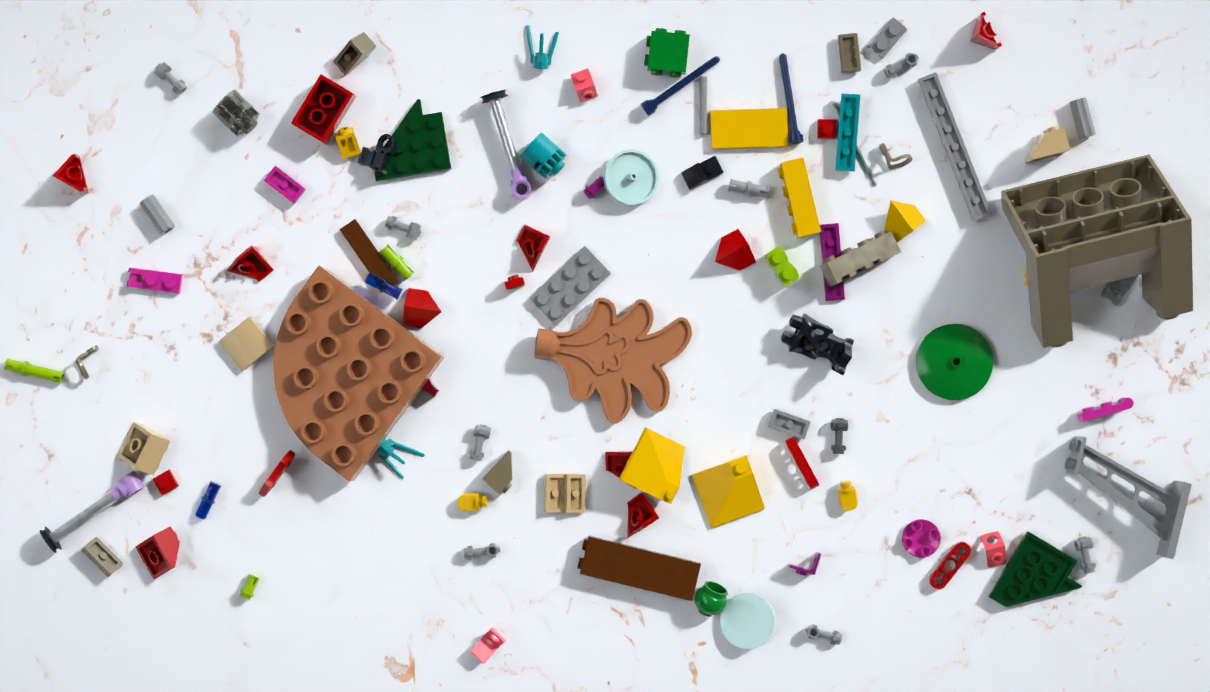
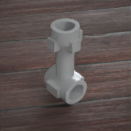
[883,52,919,79]
[153,61,187,95]
[385,216,422,240]
[469,424,491,461]
[1074,536,1096,574]
[464,543,500,561]
[805,624,842,645]

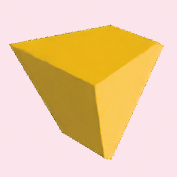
[884,200,926,242]

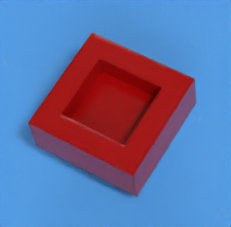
[817,119,837,139]
[504,275,525,290]
[152,469,179,496]

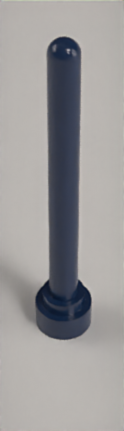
[779,53,804,145]
[641,56,720,116]

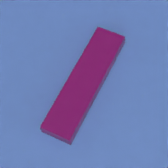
[820,223,845,301]

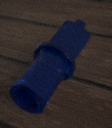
[364,273,403,300]
[195,481,221,519]

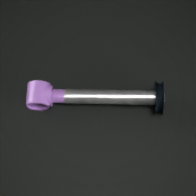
[480,89,532,199]
[39,471,145,553]

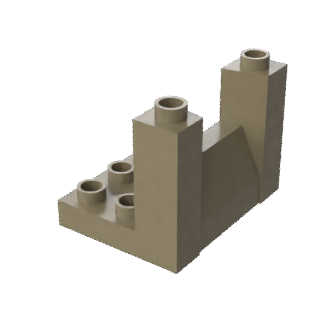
[1001,154,1193,348]

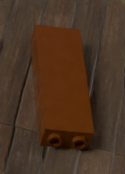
[577,535,701,601]

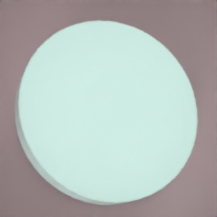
[603,149,659,205]
[720,593,776,649]

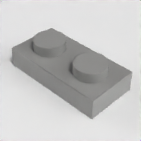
[868,17,908,59]
[768,409,811,440]

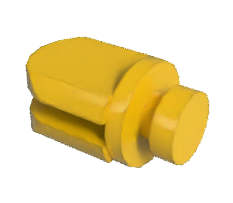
[838,480,858,511]
[457,493,488,512]

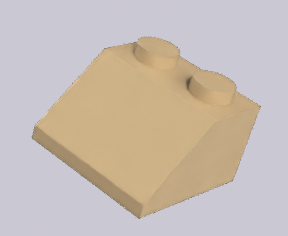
[1025,126,1070,163]
[117,422,170,476]

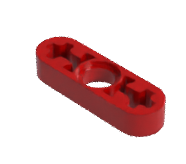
[785,436,820,490]
[929,541,971,590]

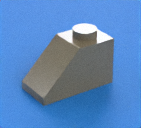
[333,32,376,76]
[482,450,513,494]

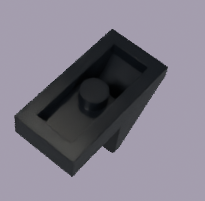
[681,156,724,190]

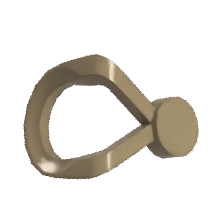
[879,143,913,170]
[76,345,99,380]

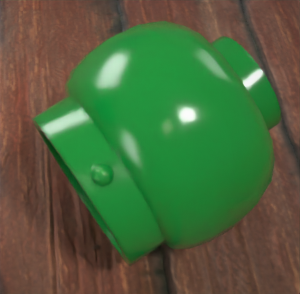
[694,581,728,617]

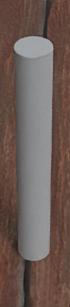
[699,76,707,134]

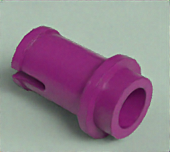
[583,176,605,199]

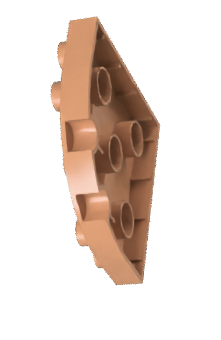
[273,265,445,482]

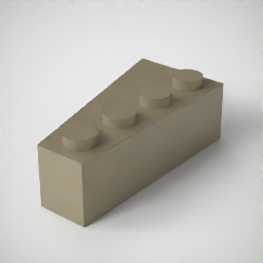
[820,231,901,287]

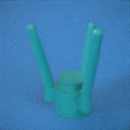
[526,25,559,69]
[376,439,425,479]

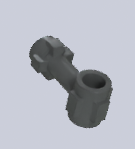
[830,418,848,454]

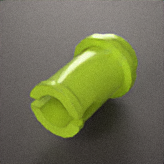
[239,574,260,600]

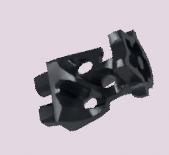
[781,314,854,375]

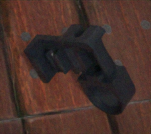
[357,134,397,174]

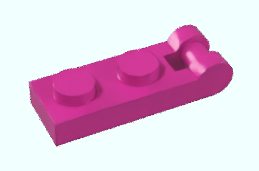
[126,267,183,293]
[1077,397,1134,421]

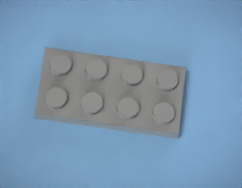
[529,246,611,326]

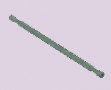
[833,103,877,186]

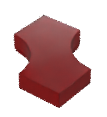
[258,450,295,497]

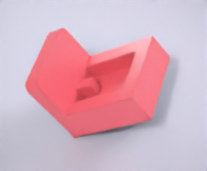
[570,68,598,102]

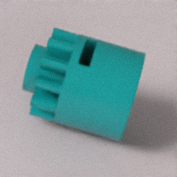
[520,132,567,179]

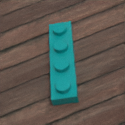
[835,93,860,172]

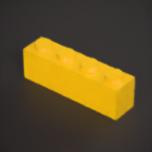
[777,157,821,238]

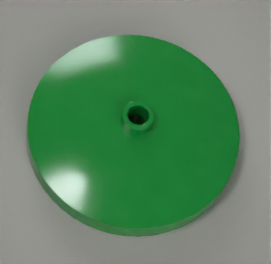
[915,324,993,400]

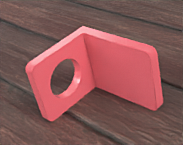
[980,531,1007,568]
[471,628,506,664]

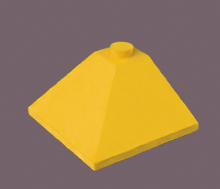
[619,427,685,504]
[691,455,765,529]

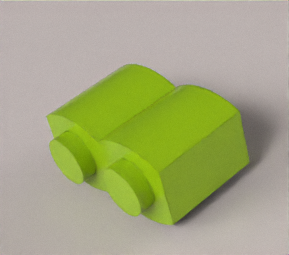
[765,246,799,287]

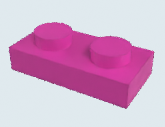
[263,166,306,204]

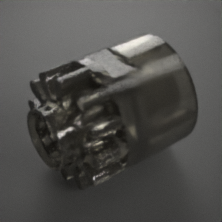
[212,90,260,137]

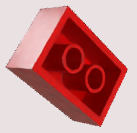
[291,74,356,145]

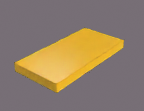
[710,108,788,149]

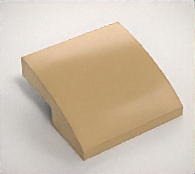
[218,316,274,371]
[544,474,586,513]

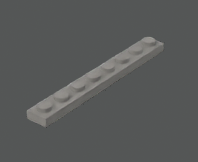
[917,72,992,222]

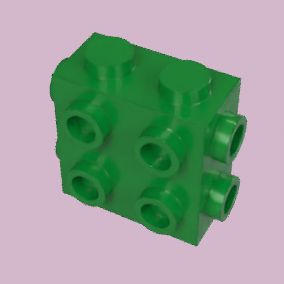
[644,28,690,78]

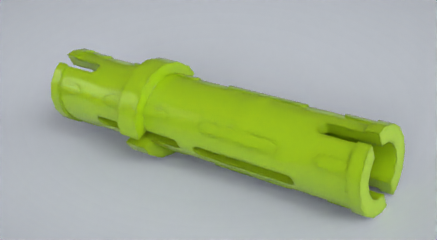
[4,358,64,384]

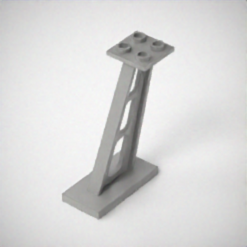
[1065,436,1192,559]

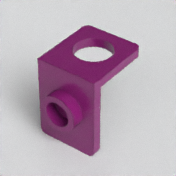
[789,552,821,576]

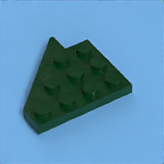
[374,99,452,182]
[988,531,1082,607]

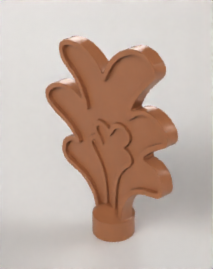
[534,297,692,424]

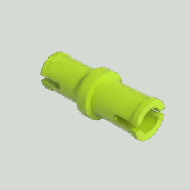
[379,244,414,280]

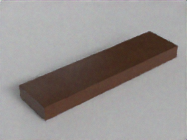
[339,219,399,293]

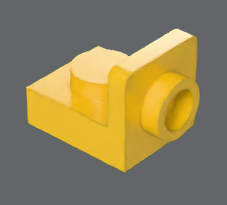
[335,127,361,159]

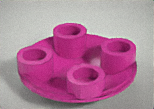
[902,519,941,558]

